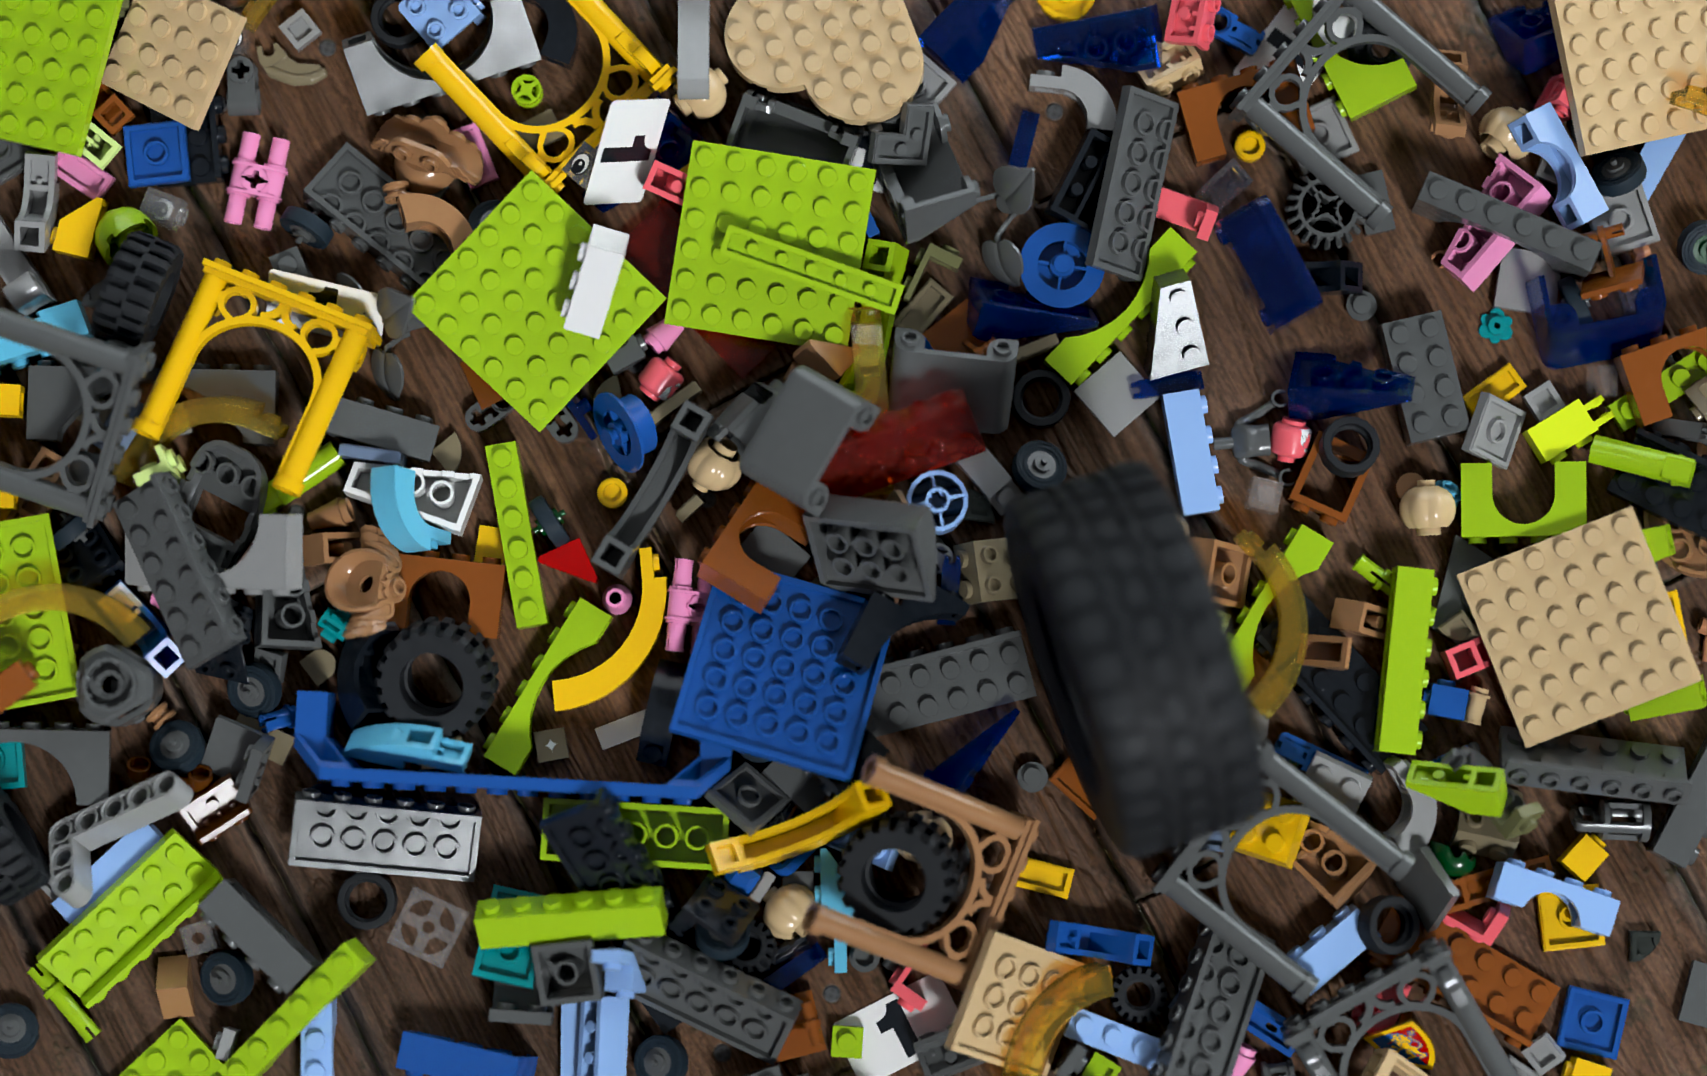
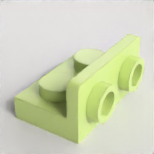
[133,444,187,487]

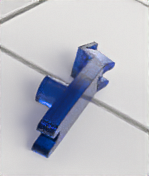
[1008,110,1040,168]
[1130,371,1205,400]
[566,397,598,441]
[937,555,961,626]
[762,942,828,990]

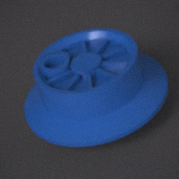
[1021,222,1104,308]
[593,392,658,473]

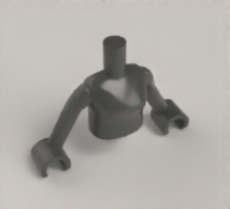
[1213,389,1294,488]
[1441,742,1526,814]

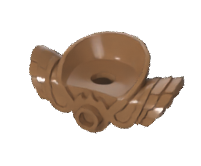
[370,114,484,195]
[324,525,407,639]

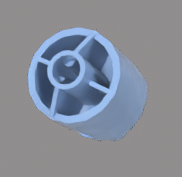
[906,470,968,535]

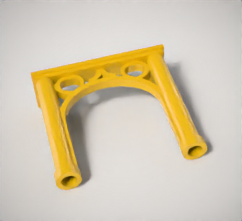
[414,0,678,194]
[131,258,383,498]

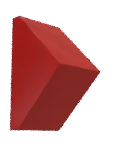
[537,538,599,584]

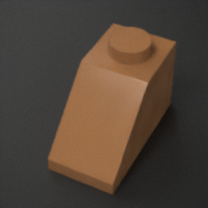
[303,532,361,567]
[1329,597,1388,641]

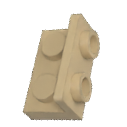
[1130,42,1204,98]

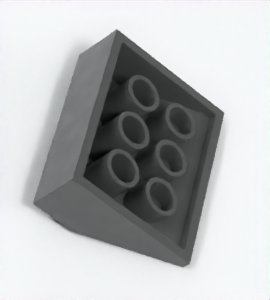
[803,494,936,602]

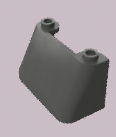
[725,88,864,165]
[867,103,981,245]
[886,327,1019,434]
[739,365,881,517]

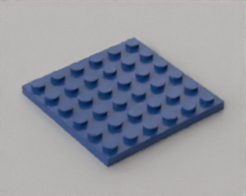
[669,572,891,783]

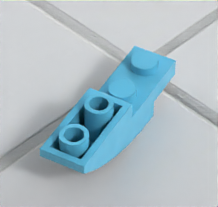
[343,723,473,774]
[814,848,854,973]

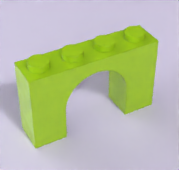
[1461,461,1587,545]

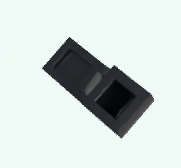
[1262,257,1363,295]
[636,658,688,767]

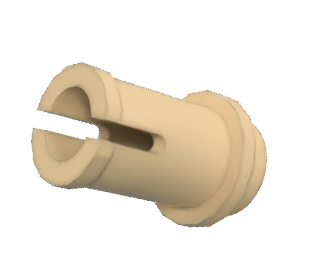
[1464,685,1491,726]

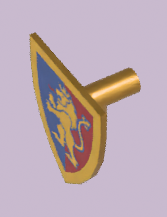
[1363,1011,1436,1070]

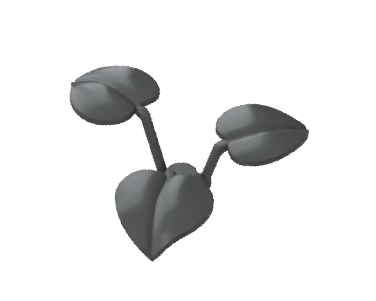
[977,165,1035,287]
[335,272,426,401]

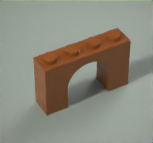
[1176,59,1315,167]
[1614,324,1707,428]
[697,480,809,614]
[387,550,507,639]

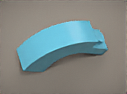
[370,465,451,553]

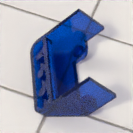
[1213,194,1323,335]
[1525,254,1666,370]

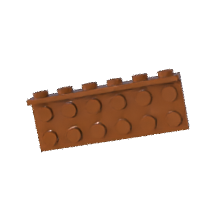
[1364,894,1560,1049]

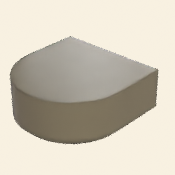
[676,494,706,523]
[299,649,337,687]

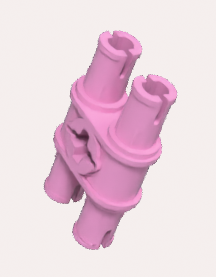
[223,131,290,231]
[664,558,712,654]

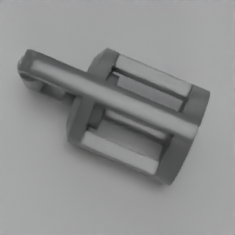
[1569,797,1652,842]

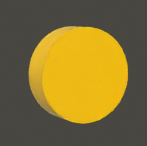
[1234,130,1265,162]
[597,478,628,509]

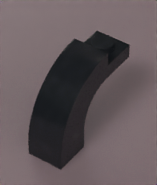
[523,0,579,70]
[337,621,400,729]

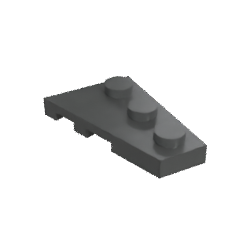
[1430,534,1495,645]

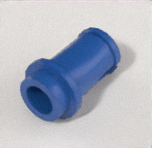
[258,704,296,734]

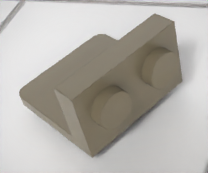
[953,538,1018,605]
[1449,789,1523,861]

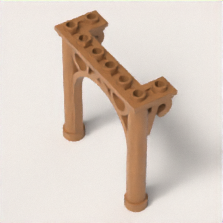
[803,754,1041,992]

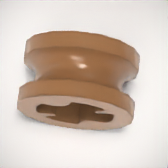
[382,181,410,204]
[146,701,176,731]
[1325,973,1345,999]

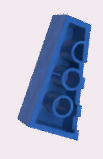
[395,1030,539,1076]

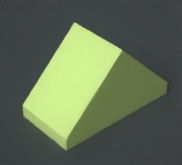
[82,122,122,170]

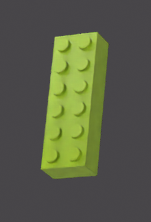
[540,797,730,870]

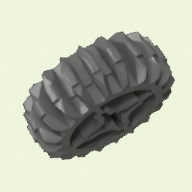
[1285,173,1366,251]

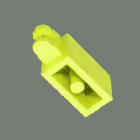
[1522,395,1615,465]

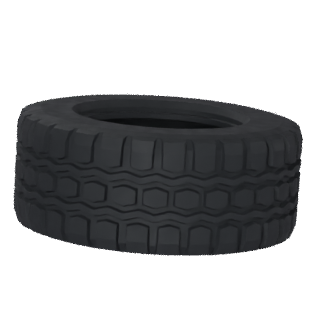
[1005,461,1265,858]

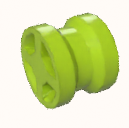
[511,74,543,108]

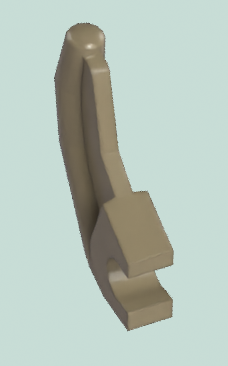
[256,43,328,86]

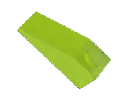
[1405,760,1508,817]

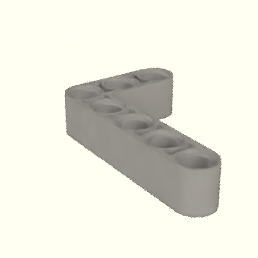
[677,0,710,100]
[0,215,57,318]
[48,771,194,909]

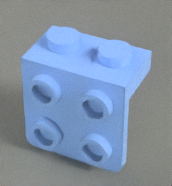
[398,0,487,48]

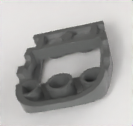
[179,440,268,573]

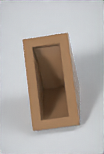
[793,339,861,381]
[1295,633,1352,671]
[156,954,196,1019]

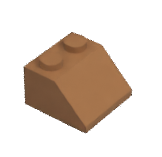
[1193,537,1253,609]

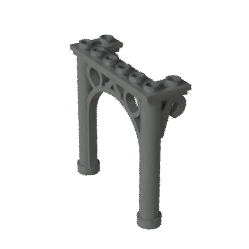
[1228,0,1493,231]
[0,308,157,529]
[1151,737,1417,1004]
[1279,937,1518,1076]

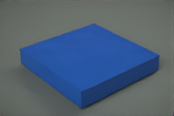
[123,121,191,188]
[1555,985,1630,1060]

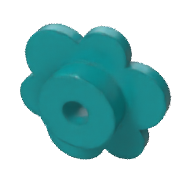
[1478,308,1512,344]

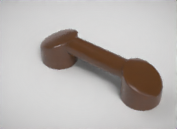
[127,756,213,793]

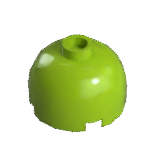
[94,207,158,266]

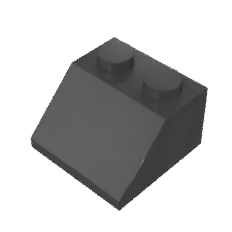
[531,938,607,1007]

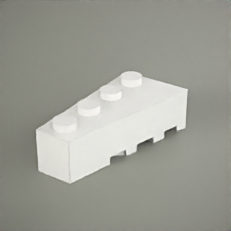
[343,462,483,537]

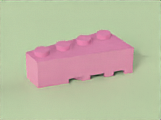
[1440,153,1554,293]

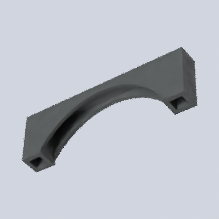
[26,360,280,447]

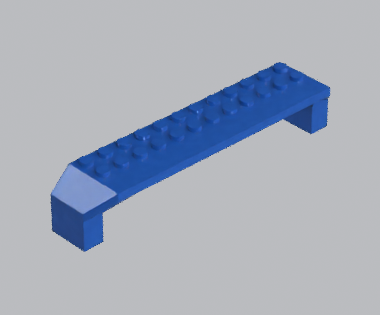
[294,690,733,805]

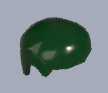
[1429,841,1476,878]

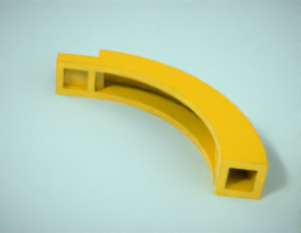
[552,547,668,712]
[705,781,892,876]

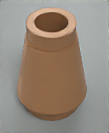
[307,497,355,530]

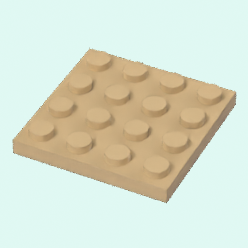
[102,0,247,131]
[944,929,1089,1076]

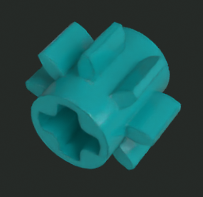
[317,606,351,644]

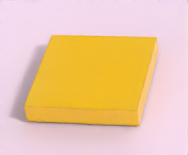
[1536,883,1606,952]

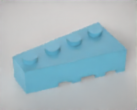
[0,299,94,376]

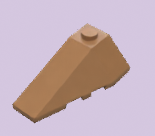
[1293,819,1377,911]

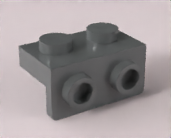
[913,1023,986,1076]

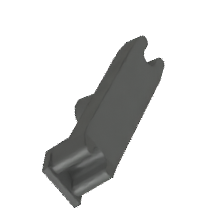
[1643,418,1707,446]

